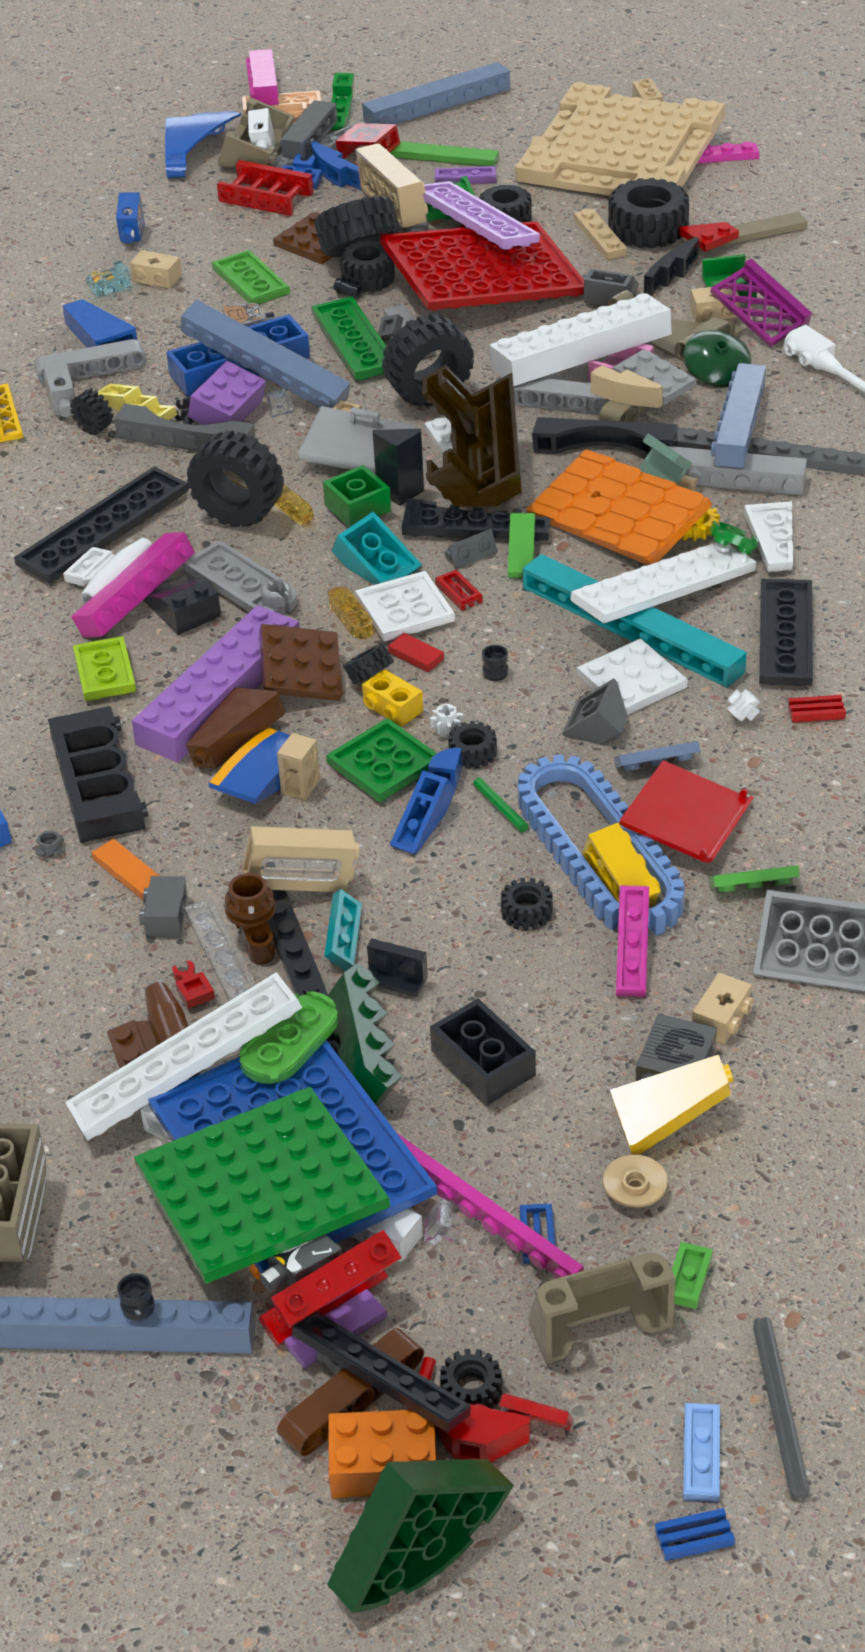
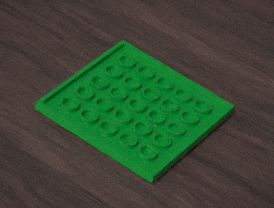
[134,1087,391,1284]

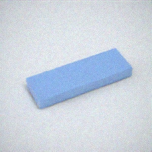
[683,1403,720,1502]

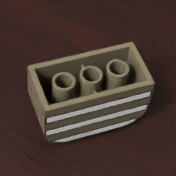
[0,1123,46,1263]

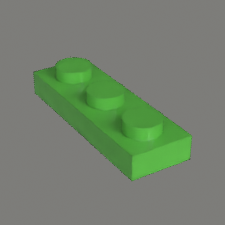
[708,865,800,892]

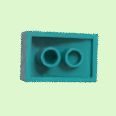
[331,512,422,585]

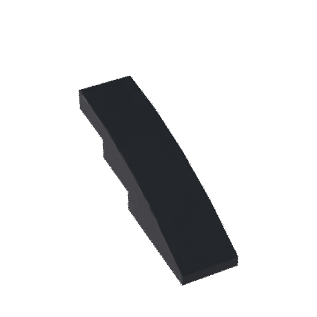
[644,237,699,296]

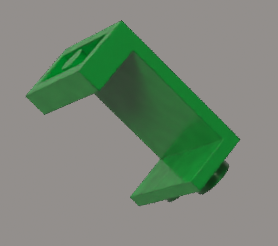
[702,254,757,298]

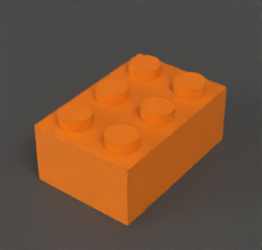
[329,1410,436,1498]

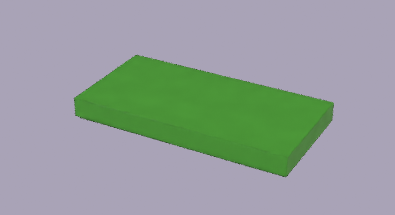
[212,250,290,304]

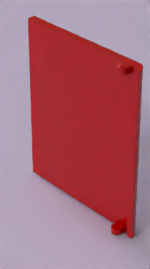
[619,760,754,863]

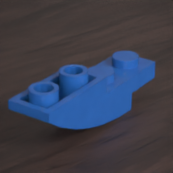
[311,141,362,191]

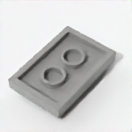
[613,349,696,405]

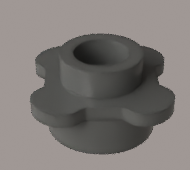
[35,831,64,856]

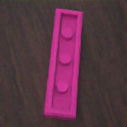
[616,885,649,997]

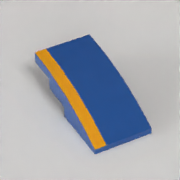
[209,728,290,804]

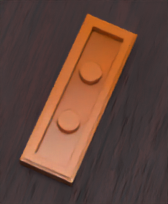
[91,838,160,901]

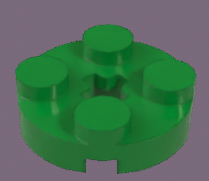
[709,521,759,554]

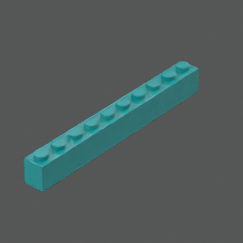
[522,554,747,688]

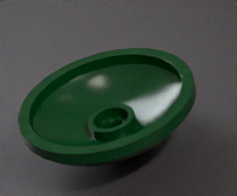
[683,330,752,387]

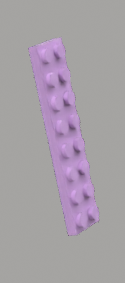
[423,181,540,249]

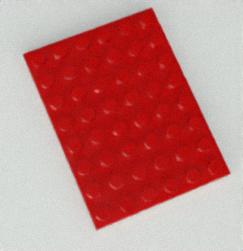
[379,221,584,311]

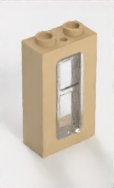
[242,826,359,892]

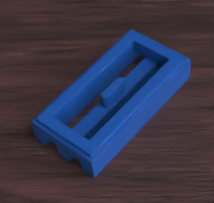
[520,1204,555,1264]
[655,1508,735,1561]

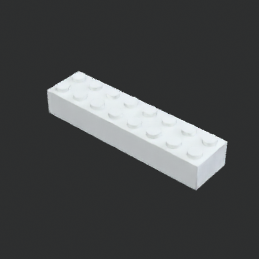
[489,294,672,386]

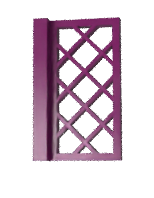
[710,258,812,347]

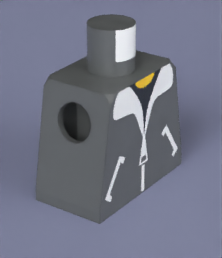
[259,1234,342,1292]

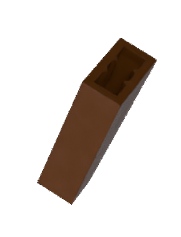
[186,687,286,769]

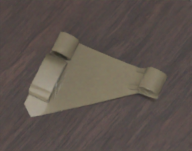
[607,290,742,361]

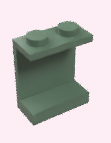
[639,433,692,485]

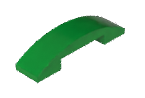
[331,73,354,130]

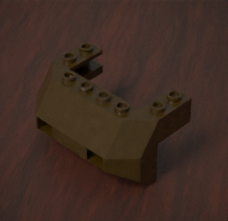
[422,365,522,507]

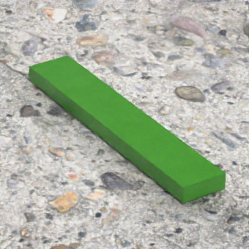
[390,141,499,166]

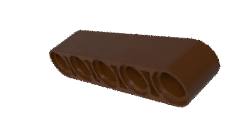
[277,1328,425,1456]

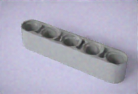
[34,339,146,385]
[514,378,609,415]

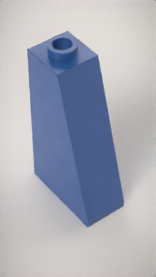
[62,299,137,348]

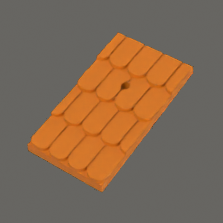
[526,449,712,566]

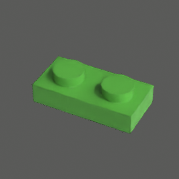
[672,1242,713,1309]

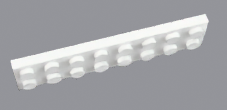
[570,542,757,623]
[65,972,302,1141]

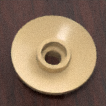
[603,1155,668,1208]

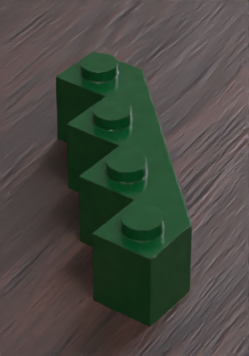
[327,963,403,1106]

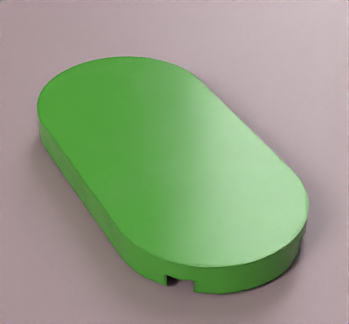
[240,992,338,1084]

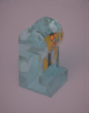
[86,260,131,296]

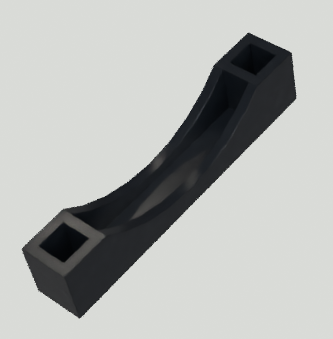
[532,417,678,457]

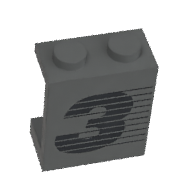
[636,1014,717,1081]

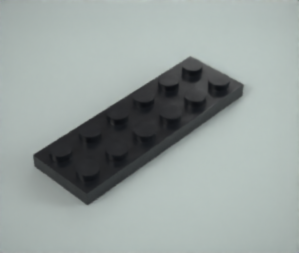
[759,578,813,686]

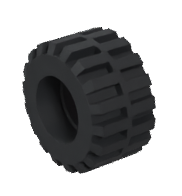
[479,185,532,223]
[340,241,395,292]

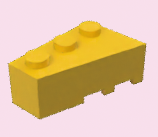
[582,823,661,908]

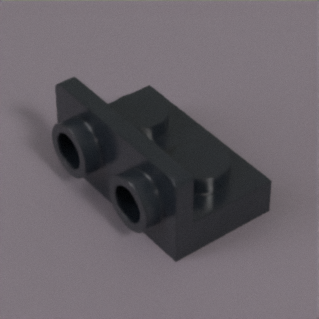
[367,938,428,997]

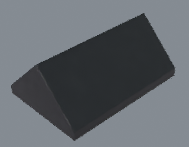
[373,428,424,506]

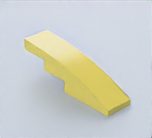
[98,384,177,420]

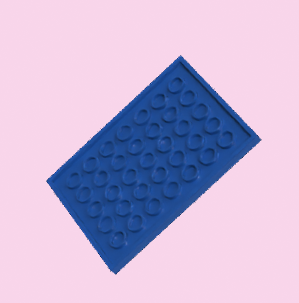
[148,1040,437,1274]

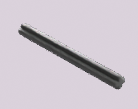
[753,1317,809,1500]

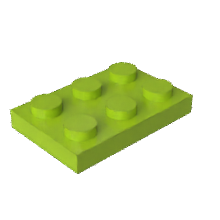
[73,636,136,701]

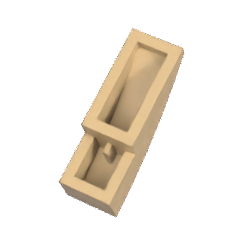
[590,365,663,408]

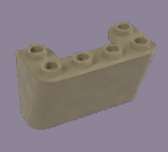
[528,1253,675,1364]

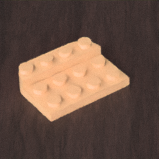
[242,90,321,124]

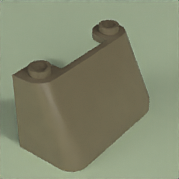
[218,97,294,168]

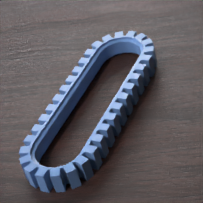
[518,755,684,936]

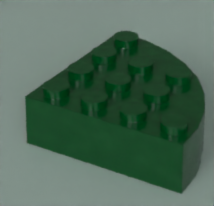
[327,1459,514,1613]

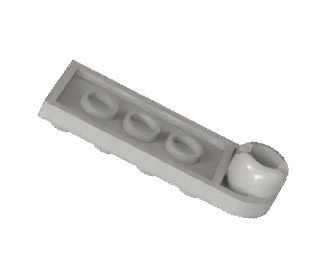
[183,540,297,615]

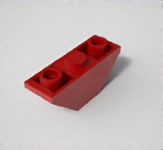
[435,1404,531,1462]

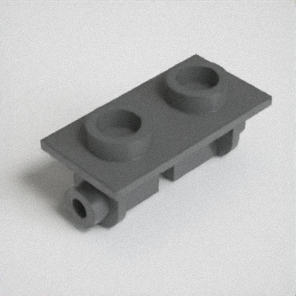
[444,529,497,569]

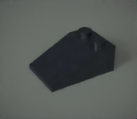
[143,575,221,635]

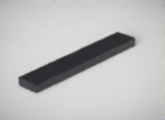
[292,1311,471,1432]

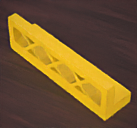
[0,383,23,442]

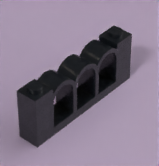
[48,706,148,843]

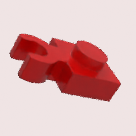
[172,960,215,1009]

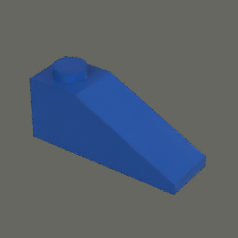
[390,771,456,855]

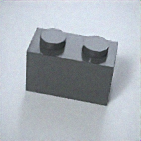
[139,876,188,938]

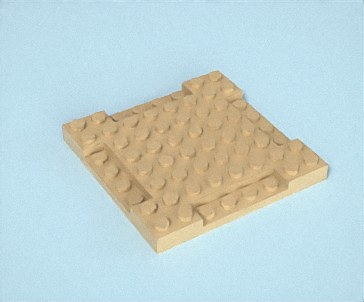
[515,82,725,196]

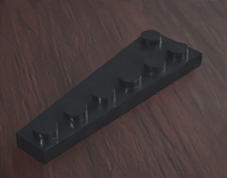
[401,498,550,541]

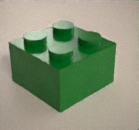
[323,465,391,527]

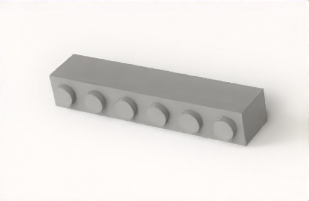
[668,446,807,495]

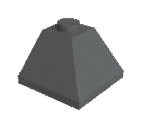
[562,678,628,744]

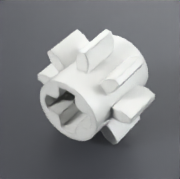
[727,689,760,722]
[430,704,463,737]

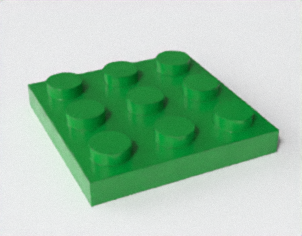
[326,718,437,802]

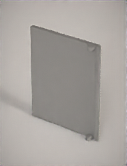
[298,406,415,474]

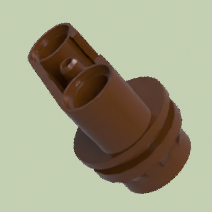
[225,873,276,965]

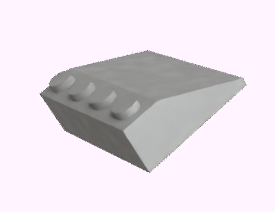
[753,890,865,992]

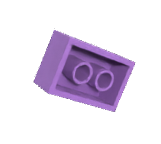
[188,361,266,425]

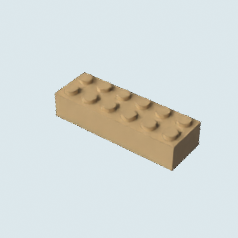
[356,143,428,228]

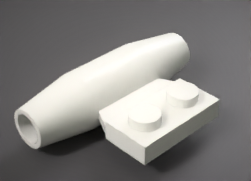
[63,538,152,604]

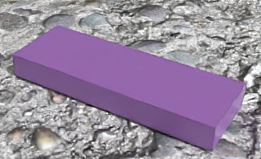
[435,166,496,184]
[285,1289,387,1369]

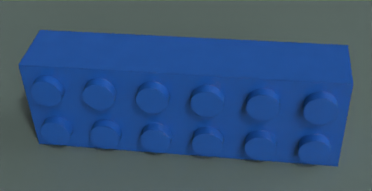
[166,314,310,397]

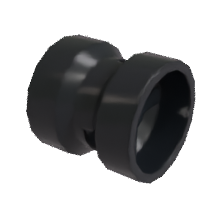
[482,645,508,681]
[117,1273,155,1321]

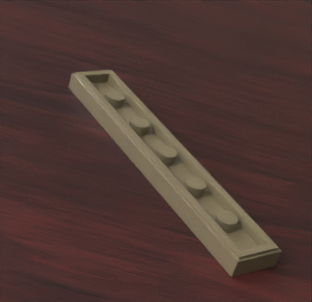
[682,212,808,252]

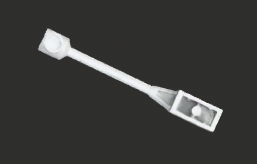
[784,325,865,393]

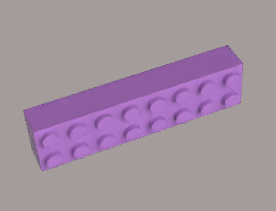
[132,605,300,763]

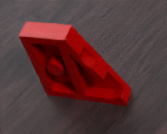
[679,222,739,252]

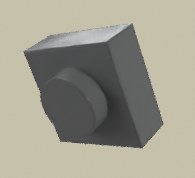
[378,314,404,341]

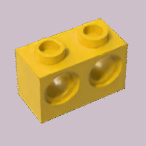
[362,669,424,727]

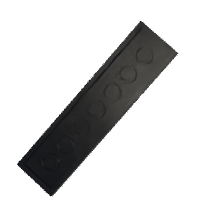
[14,466,189,583]

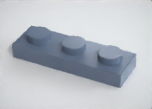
[614,741,700,772]

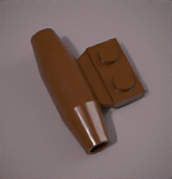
[106,982,200,1080]

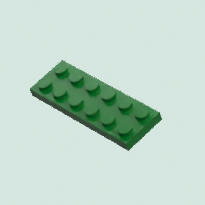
[311,296,387,381]

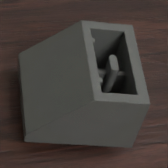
[584,269,639,306]

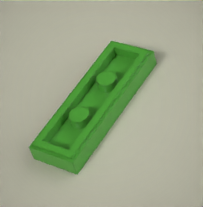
[508,513,535,578]

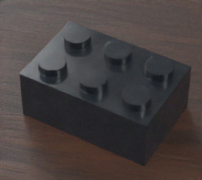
[430,998,536,1105]

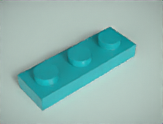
[324,889,362,971]

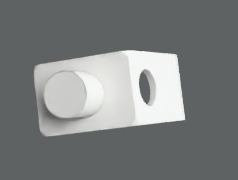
[248,108,276,150]

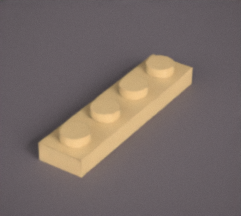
[574,209,627,260]

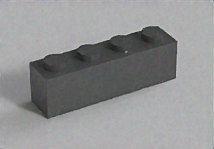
[280,100,338,161]

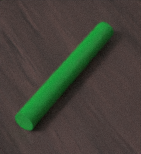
[473,777,528,832]

